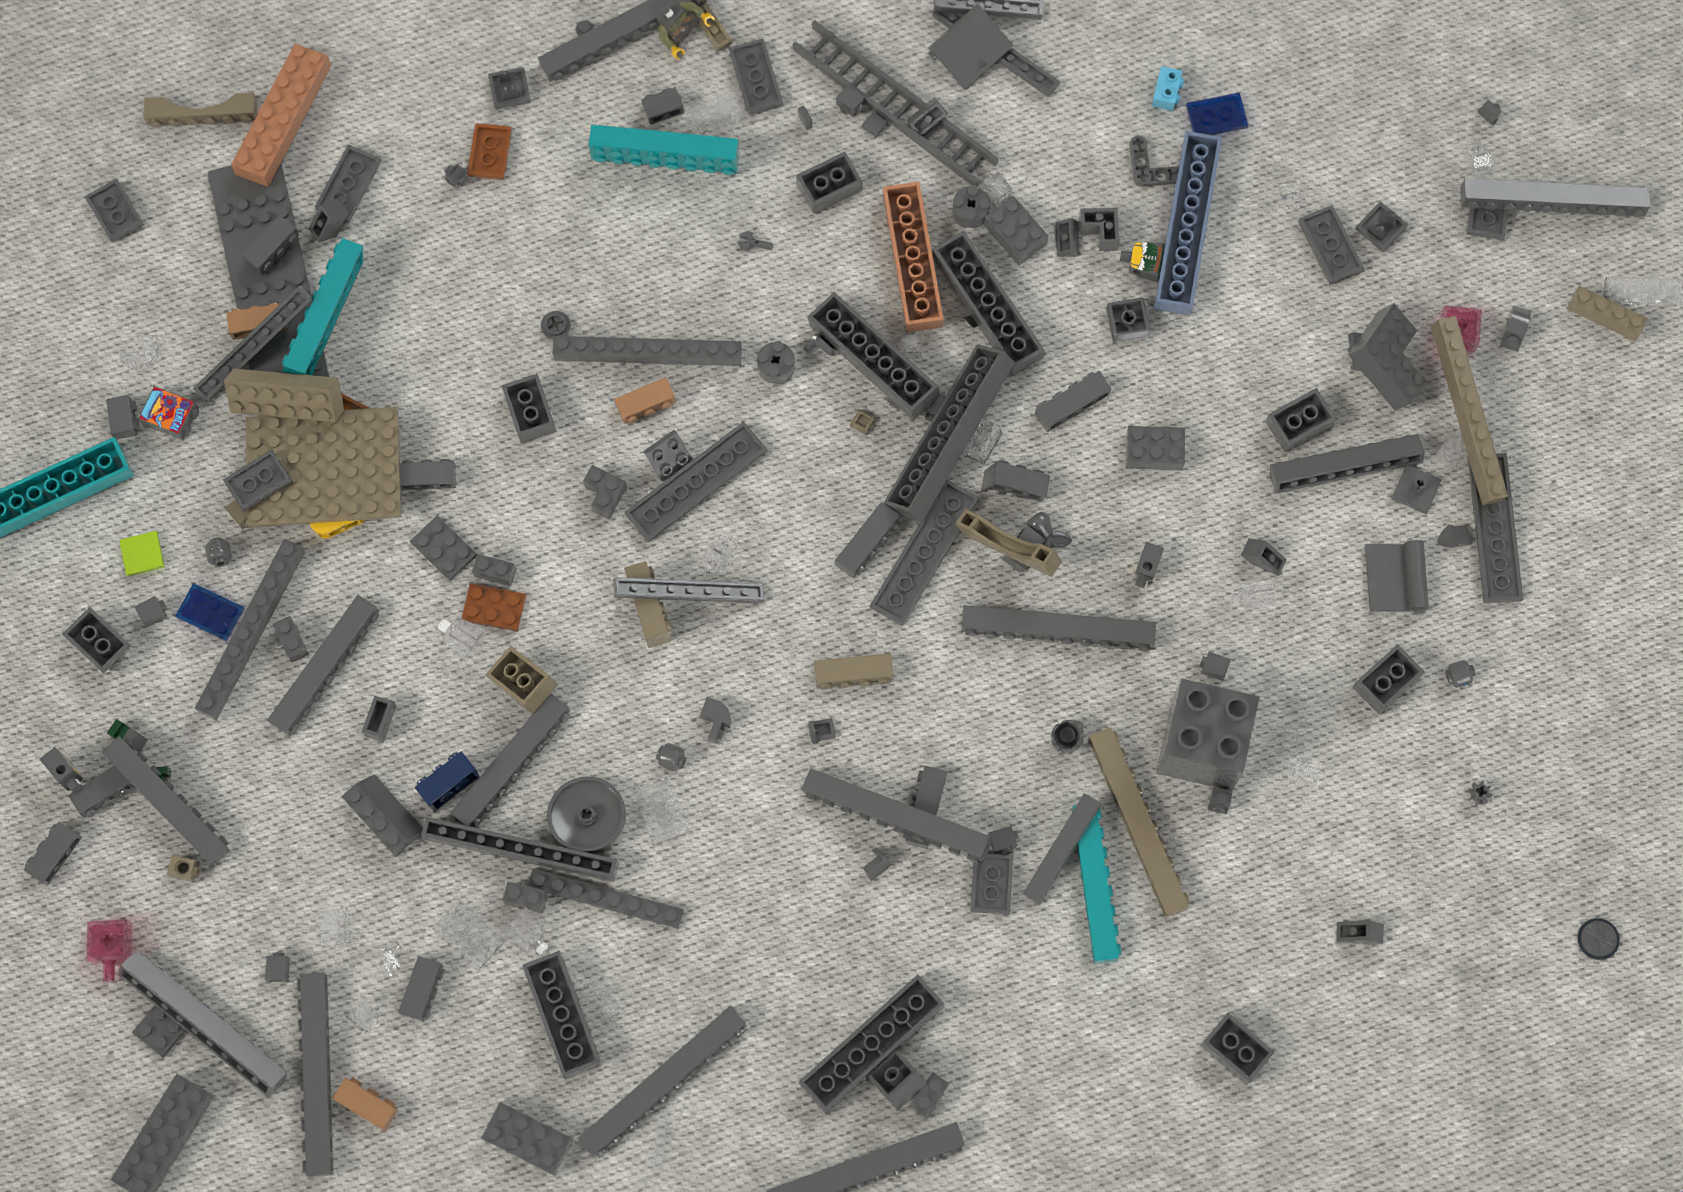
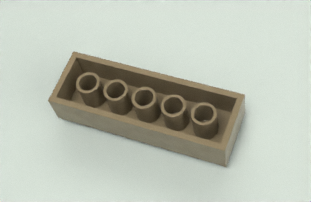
[224,369,344,422]

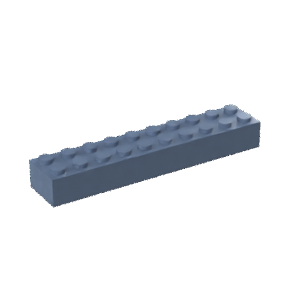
[1154,131,1222,316]

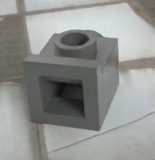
[1208,787,1233,814]

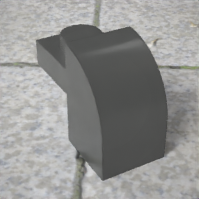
[1500,306,1531,352]
[700,697,731,744]

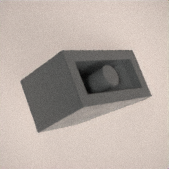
[1241,538,1287,576]
[1336,920,1384,945]

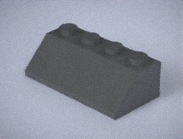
[341,775,423,857]

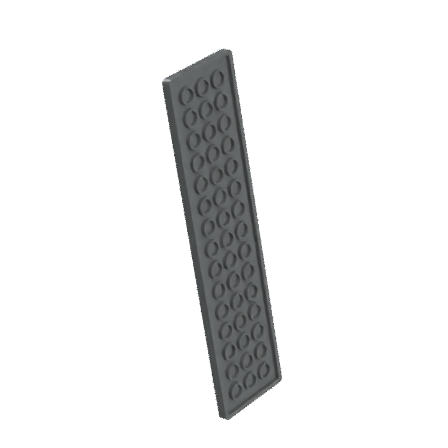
[208,162,330,416]

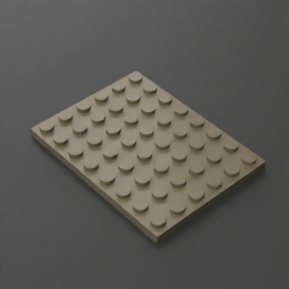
[246,407,402,528]

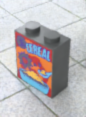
[138,386,199,440]

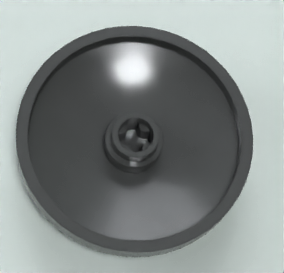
[547,776,626,853]

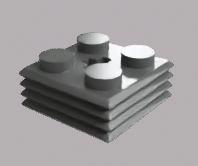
[1106,298,1150,341]

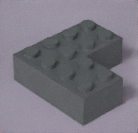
[1348,303,1426,411]

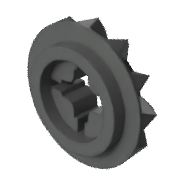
[541,311,571,339]

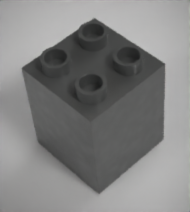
[1156,678,1260,791]

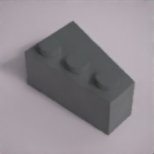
[981,460,1050,501]

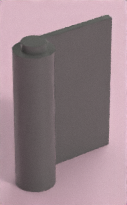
[928,4,1014,89]
[1365,540,1429,614]

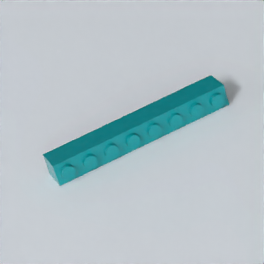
[1072,805,1122,964]

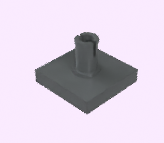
[1391,466,1442,514]

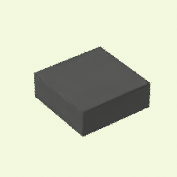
[798,106,813,130]
[862,112,887,138]

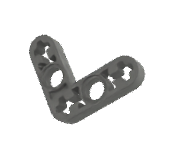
[1130,135,1179,187]

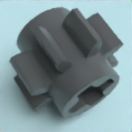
[444,164,467,187]
[1467,781,1492,806]

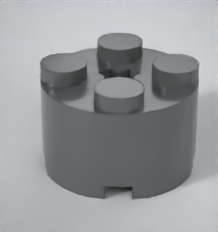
[952,185,990,229]
[757,341,795,384]

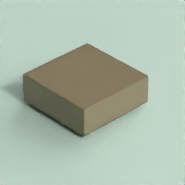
[850,409,876,435]

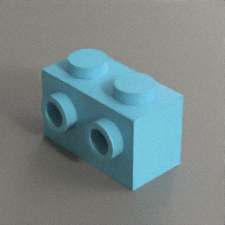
[1152,66,1185,111]

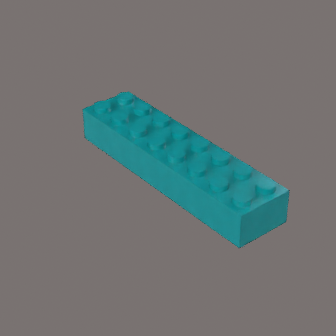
[588,124,740,175]
[282,238,364,375]
[0,436,135,538]

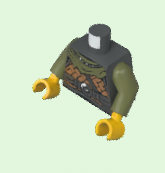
[657,1,715,59]

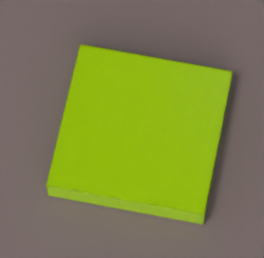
[119,531,165,577]

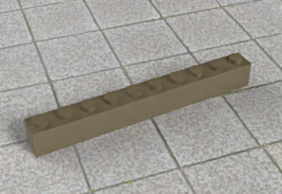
[1431,316,1508,506]
[1088,727,1190,918]

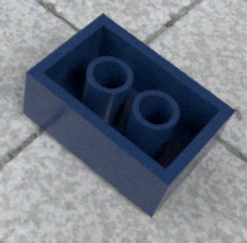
[414,751,480,812]

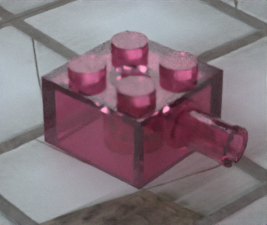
[1440,305,1482,352]
[87,919,132,982]

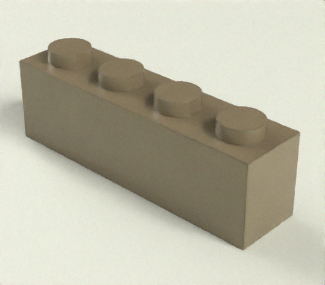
[1566,286,1648,341]
[814,654,893,690]

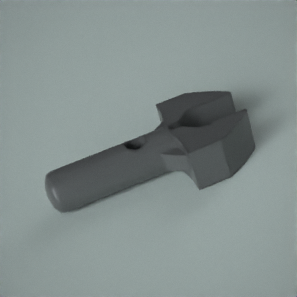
[738,231,773,251]

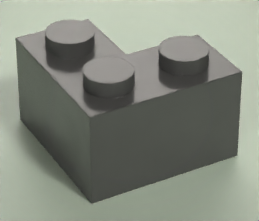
[1079,208,1119,251]
[583,465,627,520]

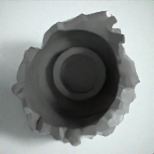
[1051,720,1084,754]

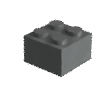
[867,1049,928,1111]

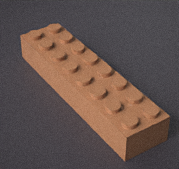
[231,43,331,187]
[883,182,944,333]

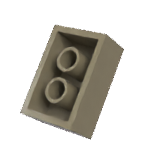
[485,646,558,714]

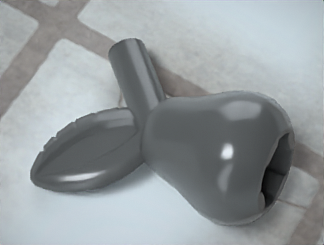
[1026,512,1072,548]

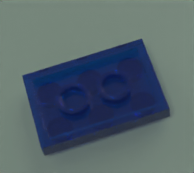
[1186,92,1249,135]
[175,583,245,642]

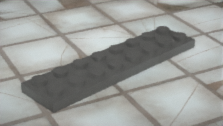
[624,421,767,542]
[1467,453,1523,603]
[870,480,979,626]

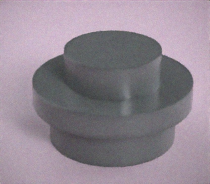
[576,20,594,36]

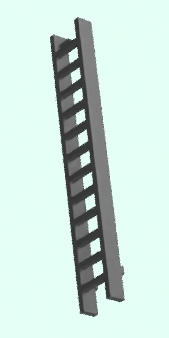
[792,20,998,187]

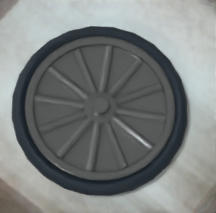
[1577,918,1620,960]

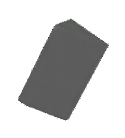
[907,97,948,136]
[1056,218,1079,257]

